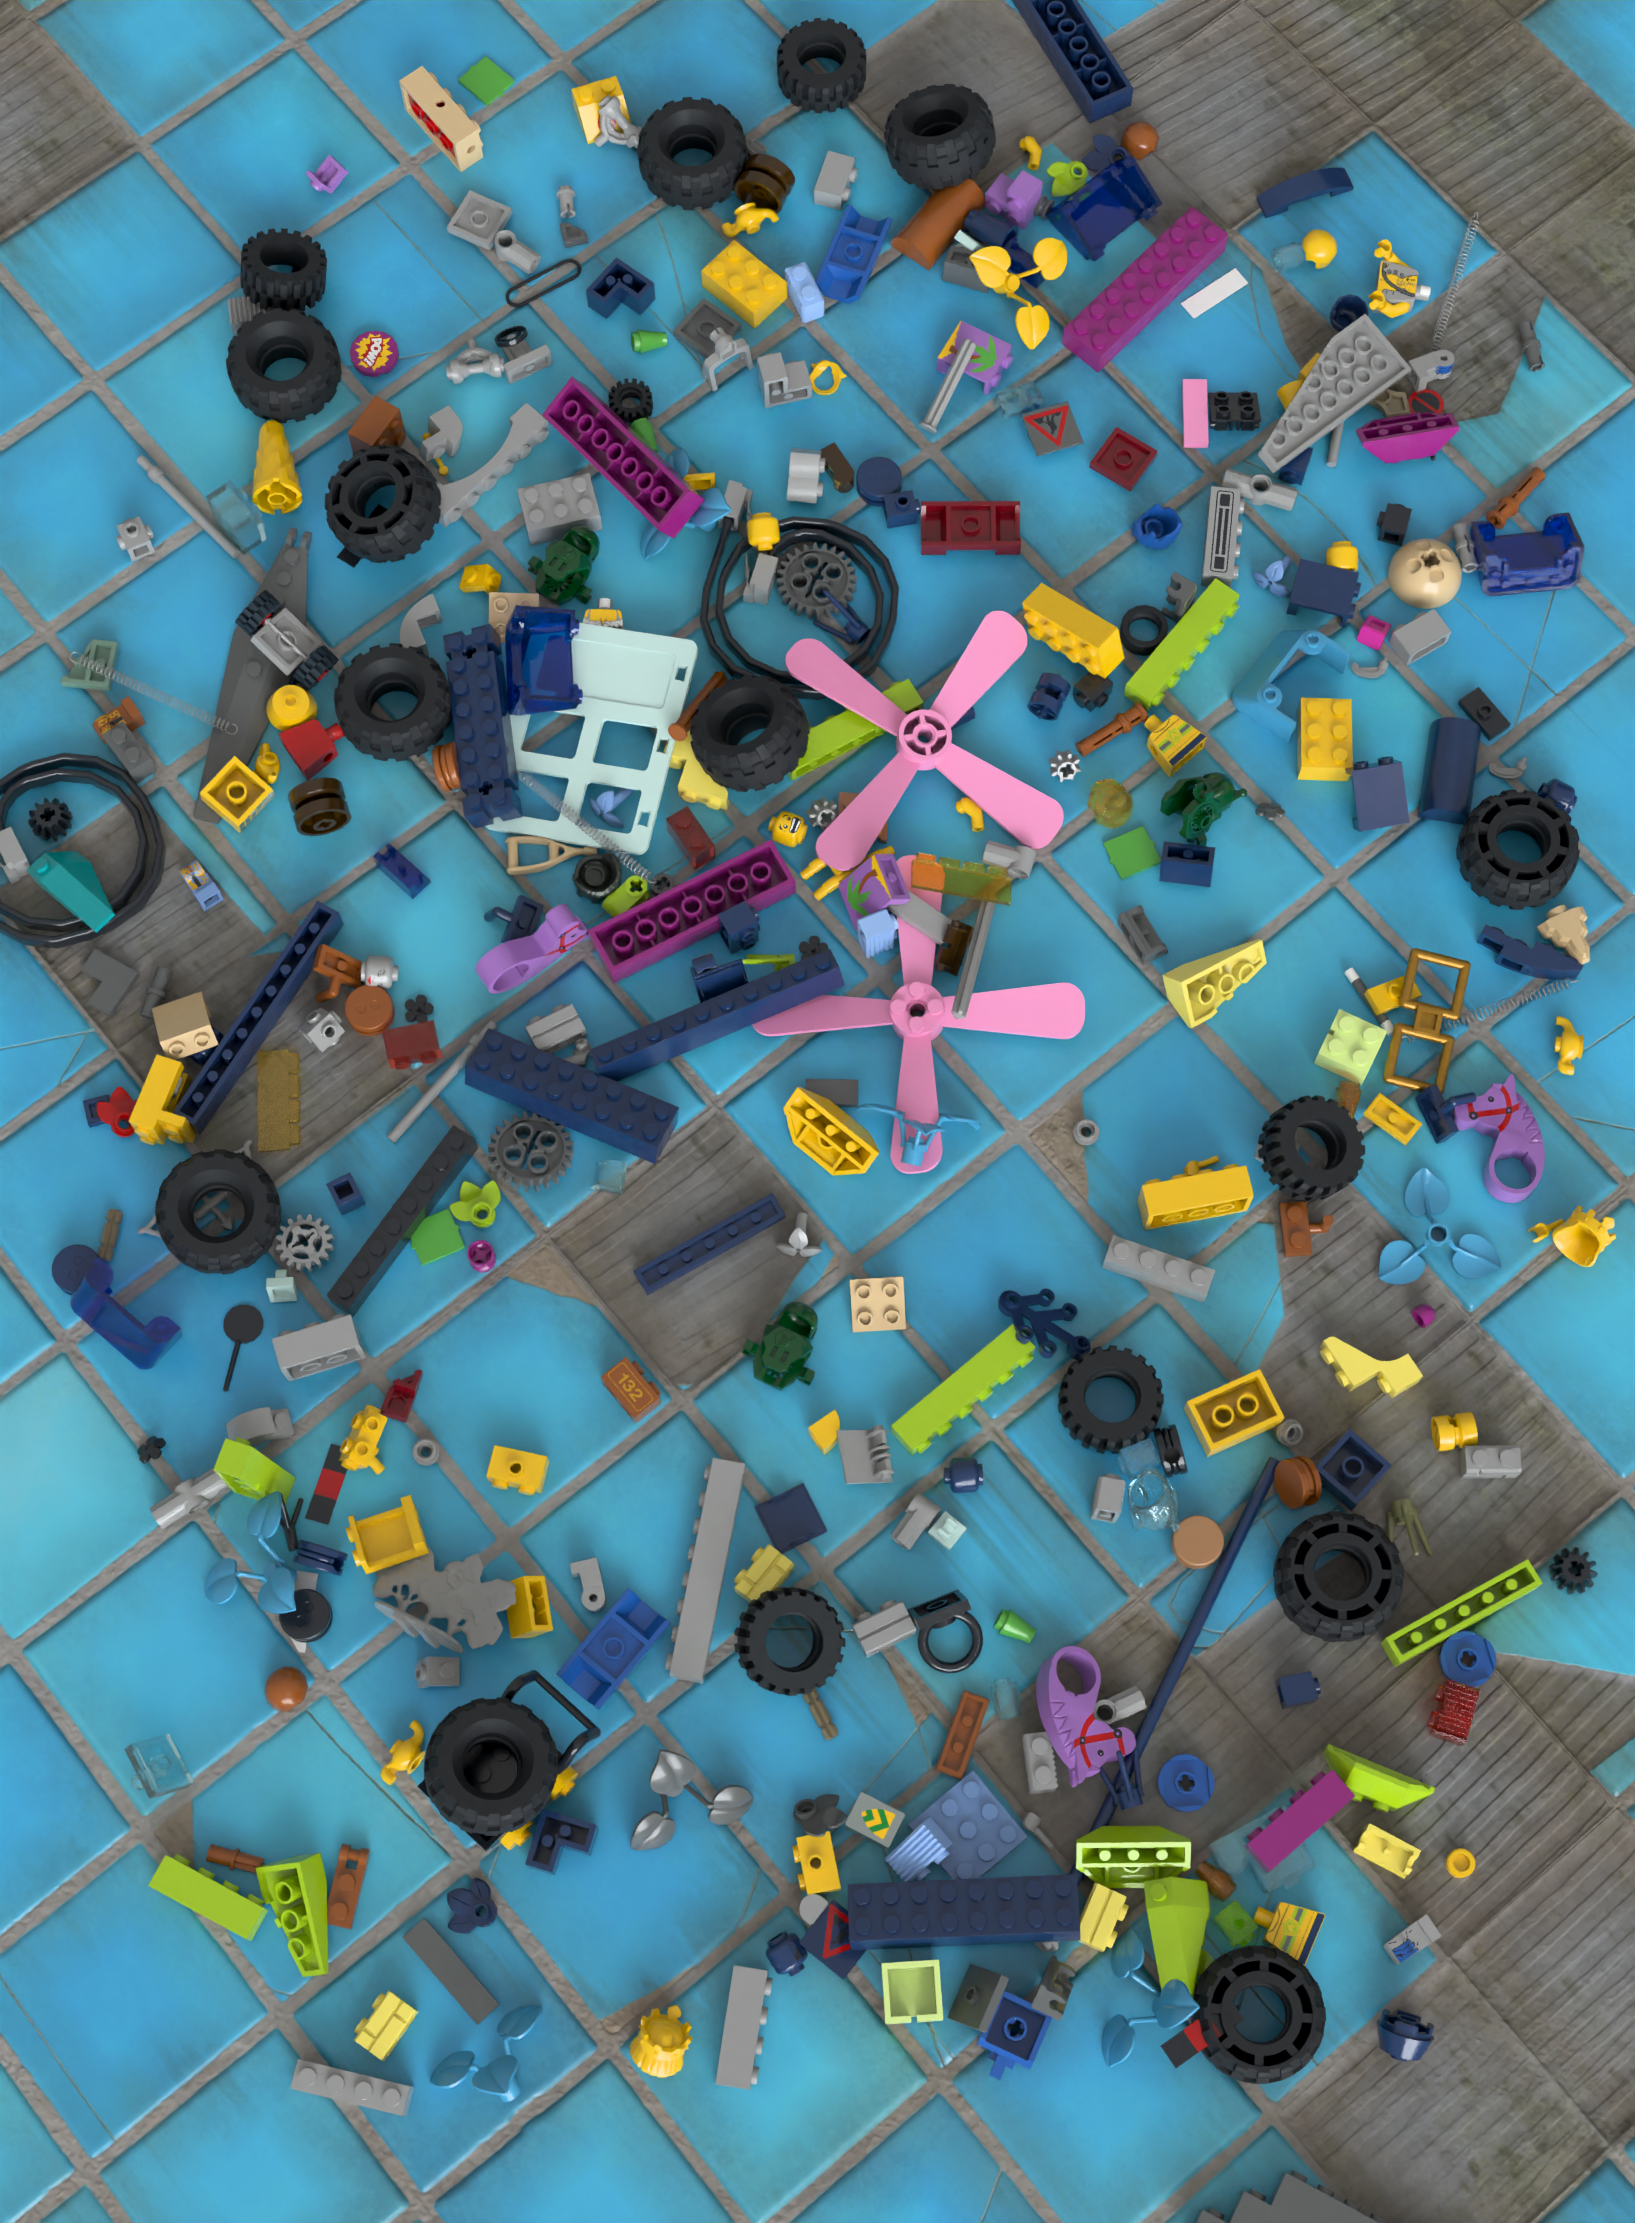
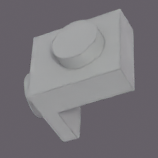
[415,1657,460,1688]

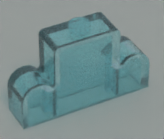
[1206,1792,1317,1894]

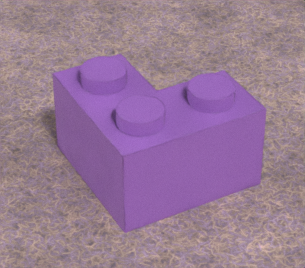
[985,170,1043,230]

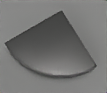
[560,223,589,248]

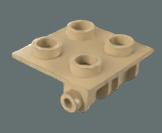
[489,592,541,644]
[850,1276,906,1332]

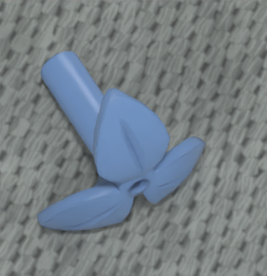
[1252,556,1292,597]
[589,788,632,828]

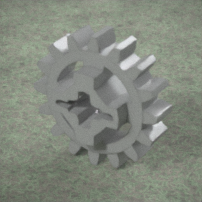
[276,1214,334,1273]

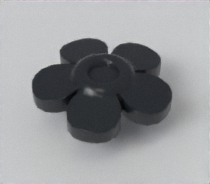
[799,936,828,960]
[405,995,434,1024]
[137,1436,166,1463]

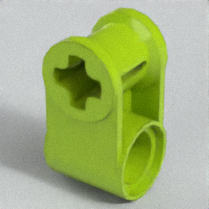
[602,875,649,917]

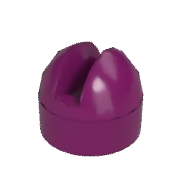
[1411,1304,1435,1328]

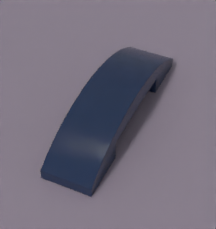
[1256,168,1354,218]

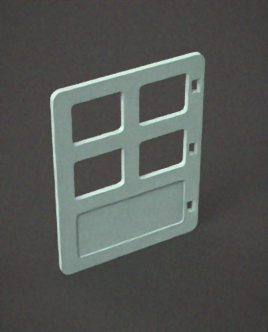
[485,617,698,855]

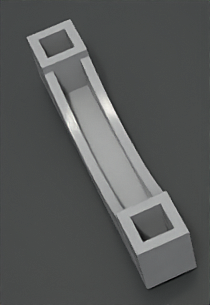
[437,403,549,528]

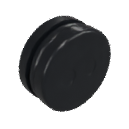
[1153,1424,1188,1478]
[279,1589,333,1643]

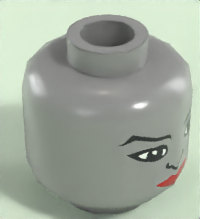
[361,955,399,989]

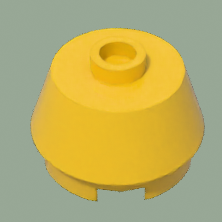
[266,685,317,732]

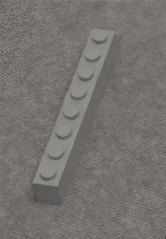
[665,1458,746,1684]

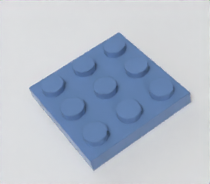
[908,1770,1028,1880]

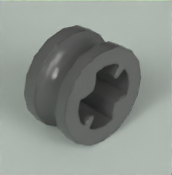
[1033,196,1055,221]
[651,873,674,896]

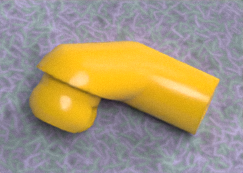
[1019,136,1042,170]
[955,797,985,832]

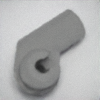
[564,1038,591,1066]

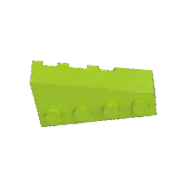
[213,1437,296,1505]

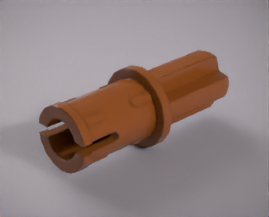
[206,1844,264,1874]

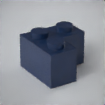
[586,257,656,319]
[525,1809,599,1875]

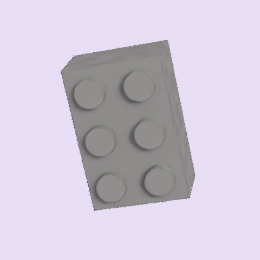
[517,473,602,546]
[272,1314,367,1382]

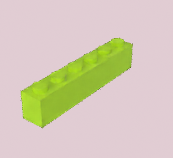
[1124,578,1240,712]
[787,678,924,781]
[891,1324,1035,1455]
[1380,1559,1543,1667]

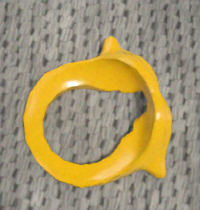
[810,360,846,395]

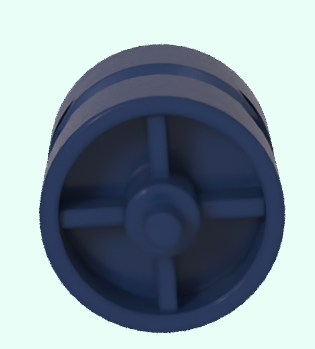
[1027,673,1071,721]

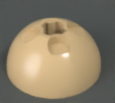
[1387,538,1462,609]

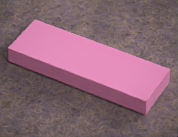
[1182,379,1209,448]

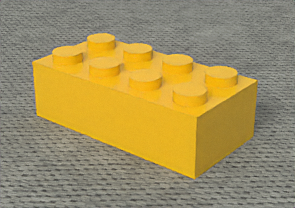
[1022,583,1124,678]
[1137,1164,1254,1231]

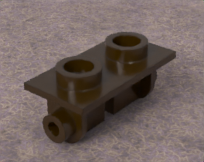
[934,920,974,976]

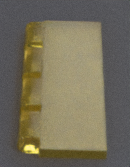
[911,852,1011,906]
[258,1050,300,1153]

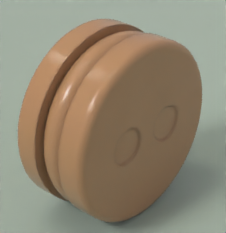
[1171,1515,1224,1569]

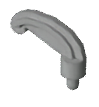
[1351,656,1389,678]
[1489,757,1527,779]

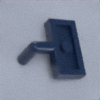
[484,895,544,943]
[1415,1084,1476,1144]

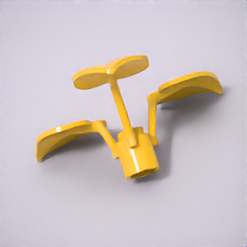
[969,238,1067,350]

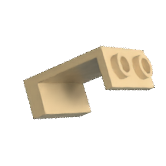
[152,991,219,1060]

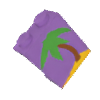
[937,321,1013,395]
[838,854,911,930]

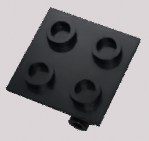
[1208,391,1261,431]

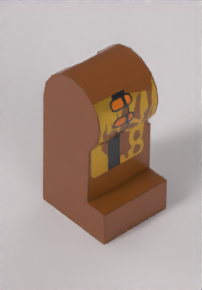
[92,696,146,744]

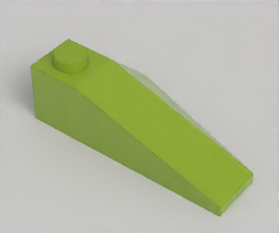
[256,1852,328,1977]
[1144,1877,1211,1997]

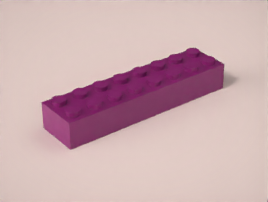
[1062,206,1228,373]
[542,377,705,538]
[588,840,796,984]

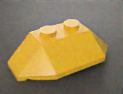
[783,1087,880,1176]

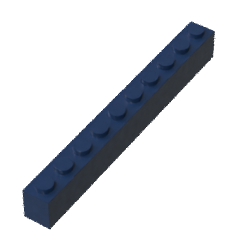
[172,901,344,1135]
[589,949,845,1081]

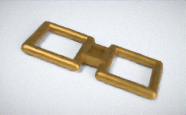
[1383,948,1471,1094]

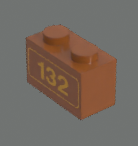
[601,1357,661,1423]

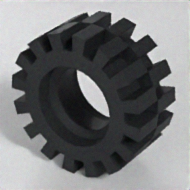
[608,378,653,426]

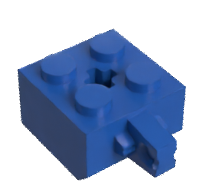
[976,1991,1052,2080]

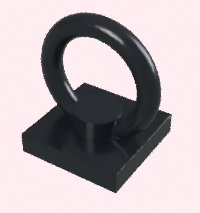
[907,1589,983,1673]

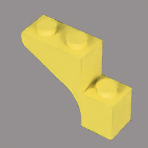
[663,731,729,810]
[1320,1337,1423,1398]

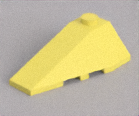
[1162,939,1267,1028]

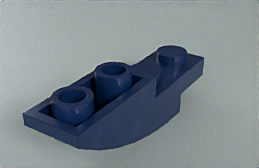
[1477,924,1583,980]

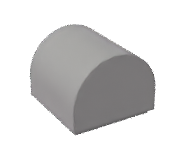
[799,1894,828,1927]

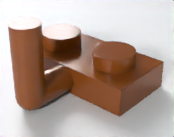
[312,944,362,1003]
[1278,1202,1334,1257]

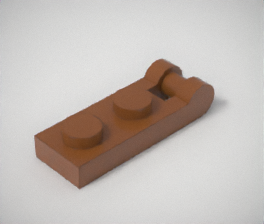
[327,1844,371,1930]

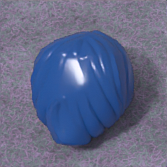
[1131,504,1183,550]

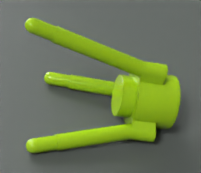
[742,953,796,972]

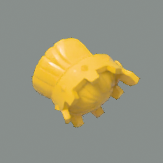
[1552,1206,1616,1267]
[629,2004,693,2078]

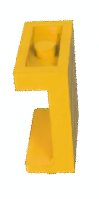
[346,1495,429,1575]

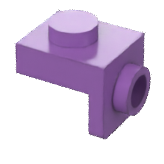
[305,155,348,194]

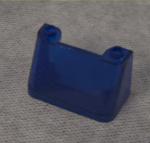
[1045,154,1163,261]
[1470,512,1585,596]
[505,605,583,716]
[70,1257,183,1370]

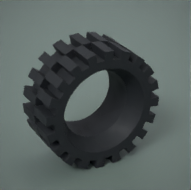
[240,228,327,312]

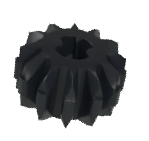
[28,798,73,842]
[1549,1547,1598,1595]

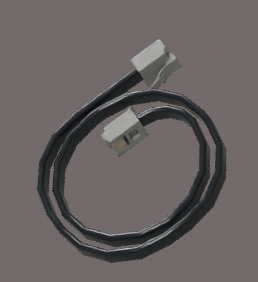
[700,480,899,700]
[0,753,166,949]

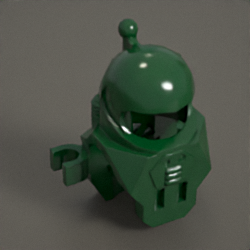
[528,525,600,605]
[1160,772,1247,846]
[742,1302,818,1391]

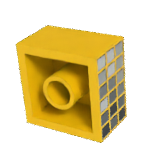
[200,756,274,833]

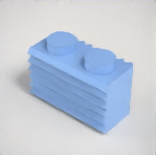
[785,262,825,323]
[857,908,899,959]
[885,1817,953,1882]

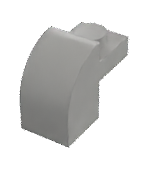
[420,405,463,462]
[226,1407,294,1447]

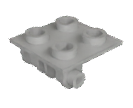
[836,1425,894,1484]

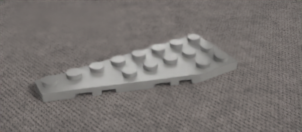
[1258,314,1412,473]

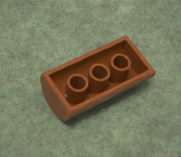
[891,179,985,270]

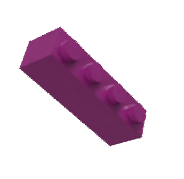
[1244,1770,1355,1873]

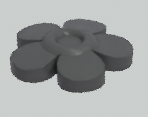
[1255,803,1285,820]

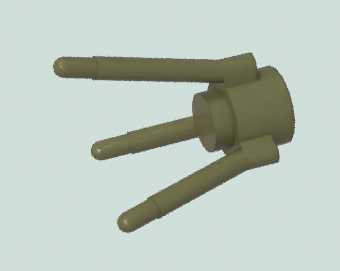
[1386,1499,1432,1556]

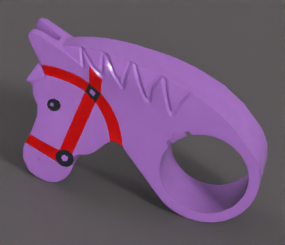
[475,904,589,994]
[1451,1074,1545,1203]
[1036,1646,1136,1787]

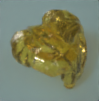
[1087,779,1134,829]

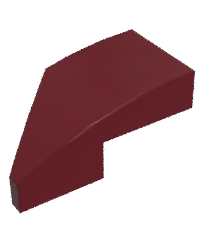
[380,1370,423,1423]

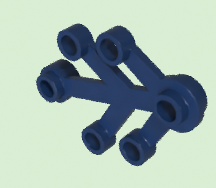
[998,1288,1091,1360]

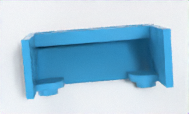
[1231,630,1351,744]

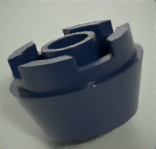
[1377,2009,1434,2061]

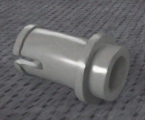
[556,185,576,219]

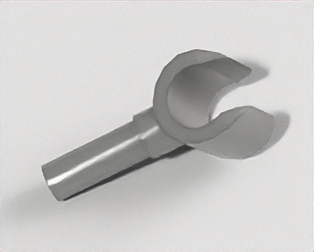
[1022,1812,1054,1849]

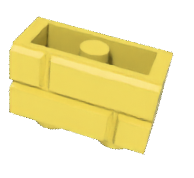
[734,1544,795,1603]
[1079,1883,1129,1952]
[354,1991,419,2061]

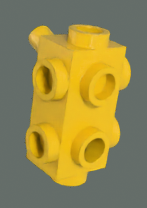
[339,1405,388,1475]

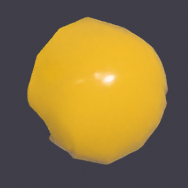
[1302,229,1337,269]

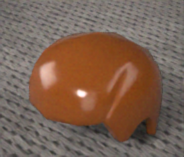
[1120,121,1159,159]
[264,1666,308,1712]

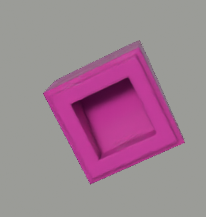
[1357,615,1392,650]

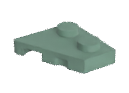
[61,639,119,691]

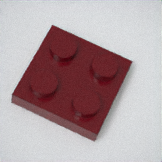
[1089,427,1158,492]

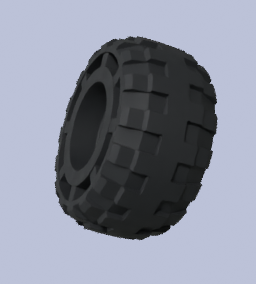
[884,84,996,189]
[638,97,748,210]
[226,308,342,423]
[325,445,442,563]
[334,643,452,762]
[690,675,810,792]
[1456,789,1580,910]
[155,1149,281,1275]
[1273,1511,1404,1642]
[424,1697,558,1836]
[1191,1946,1326,2084]

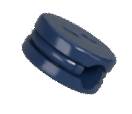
[856,457,902,506]
[52,1244,105,1297]
[293,1540,348,1576]

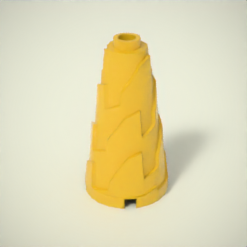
[252,420,302,515]

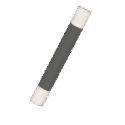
[1344,967,1394,1036]

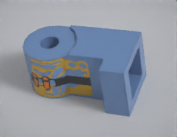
[179,859,224,912]

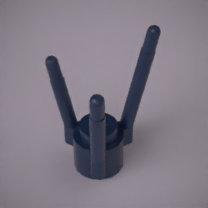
[813,590,870,645]
[1099,1739,1145,1810]

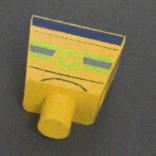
[1144,715,1207,777]
[1252,1902,1325,1966]

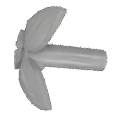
[776,1212,822,1257]

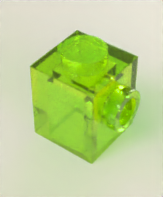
[1211,1900,1258,1947]

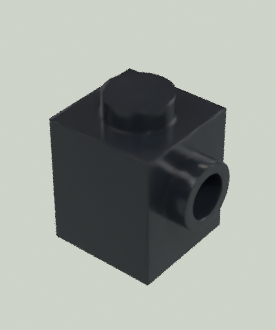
[1376,503,1412,546]
[1073,672,1113,712]

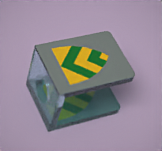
[845,1792,905,1851]

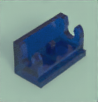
[1002,237,1045,289]
[373,844,431,899]

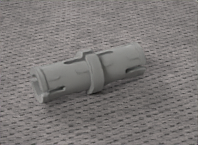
[1452,523,1478,573]

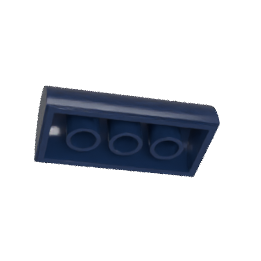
[1418,717,1481,825]

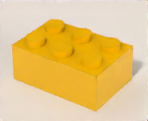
[701,240,787,329]
[1297,697,1353,781]
[1184,1369,1285,1457]

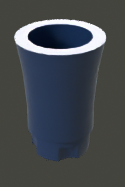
[963,209,1019,253]

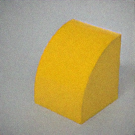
[808,1410,840,1455]

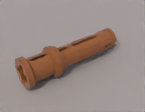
[1485,467,1546,529]
[1075,701,1149,757]

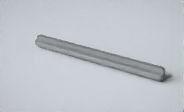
[951,892,997,1019]

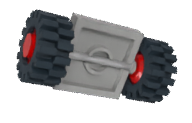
[235,590,339,691]

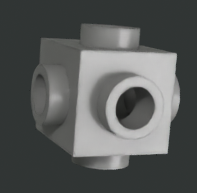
[116,517,155,562]
[297,1007,345,1053]

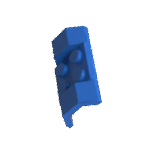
[815,205,892,304]
[556,1588,671,1710]

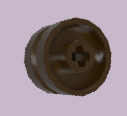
[734,153,795,214]
[288,777,352,836]

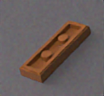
[935,1690,990,1780]

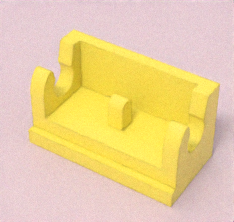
[1353,1823,1421,1879]

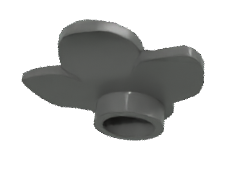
[793,1794,847,1837]

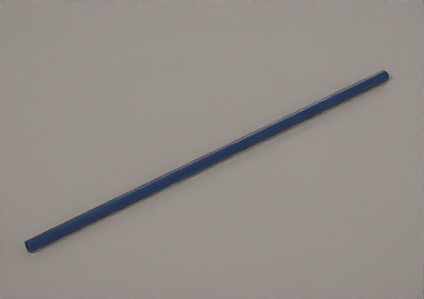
[1069,1457,1280,1887]

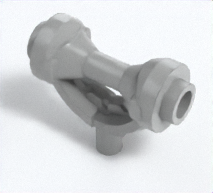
[594,95,642,149]
[446,339,505,385]

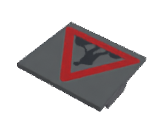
[1021,401,1083,457]

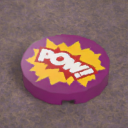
[350,331,399,377]

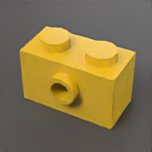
[486,1445,549,1496]
[506,1576,553,1639]
[792,1831,841,1895]

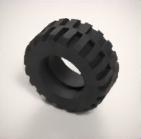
[777,18,866,113]
[1258,1095,1365,1202]
[1058,1345,1164,1454]
[734,1587,845,1696]

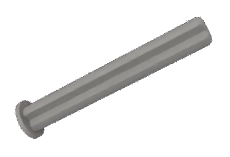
[919,339,976,434]

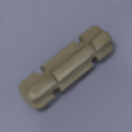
[97,1209,123,1261]
[802,1688,839,1741]

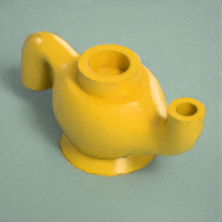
[721,203,779,237]
[253,743,281,784]
[1554,1016,1584,1075]
[380,1720,426,1786]

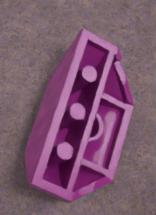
[1356,412,1459,463]

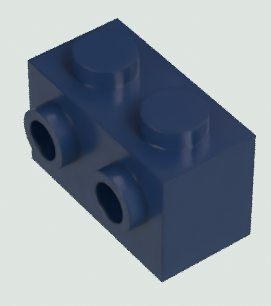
[1159,842,1215,887]
[718,901,761,955]

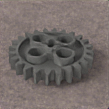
[776,542,857,620]
[488,1111,574,1192]

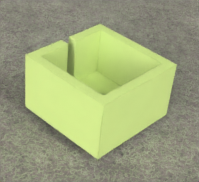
[1314,1009,1387,1086]
[881,1960,943,2025]

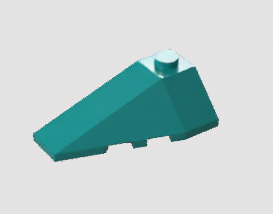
[27,851,115,933]

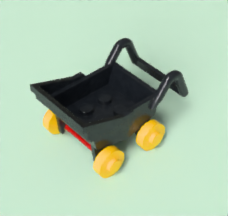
[417,1670,601,1852]

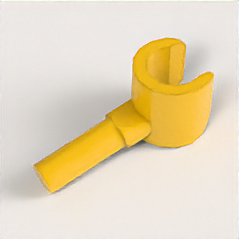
[1184,1155,1219,1177]
[1527,1219,1564,1243]

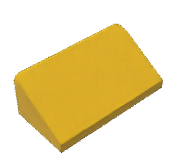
[683,472,716,490]

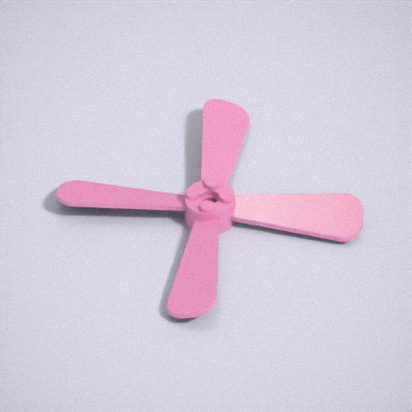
[785,610,1064,871]
[752,855,1085,1174]

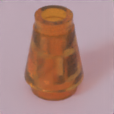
[1336,1081,1362,1119]
[1194,1860,1238,1902]

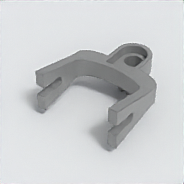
[701,327,754,392]

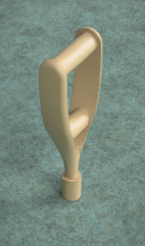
[505,836,598,875]

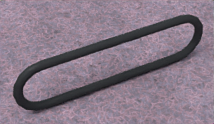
[506,259,581,307]

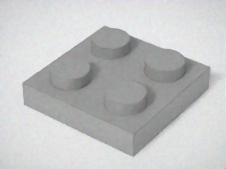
[447,190,512,251]

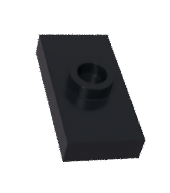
[1458,687,1511,741]

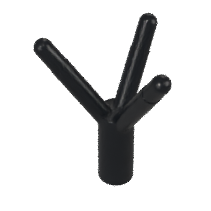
[279,1493,304,1552]

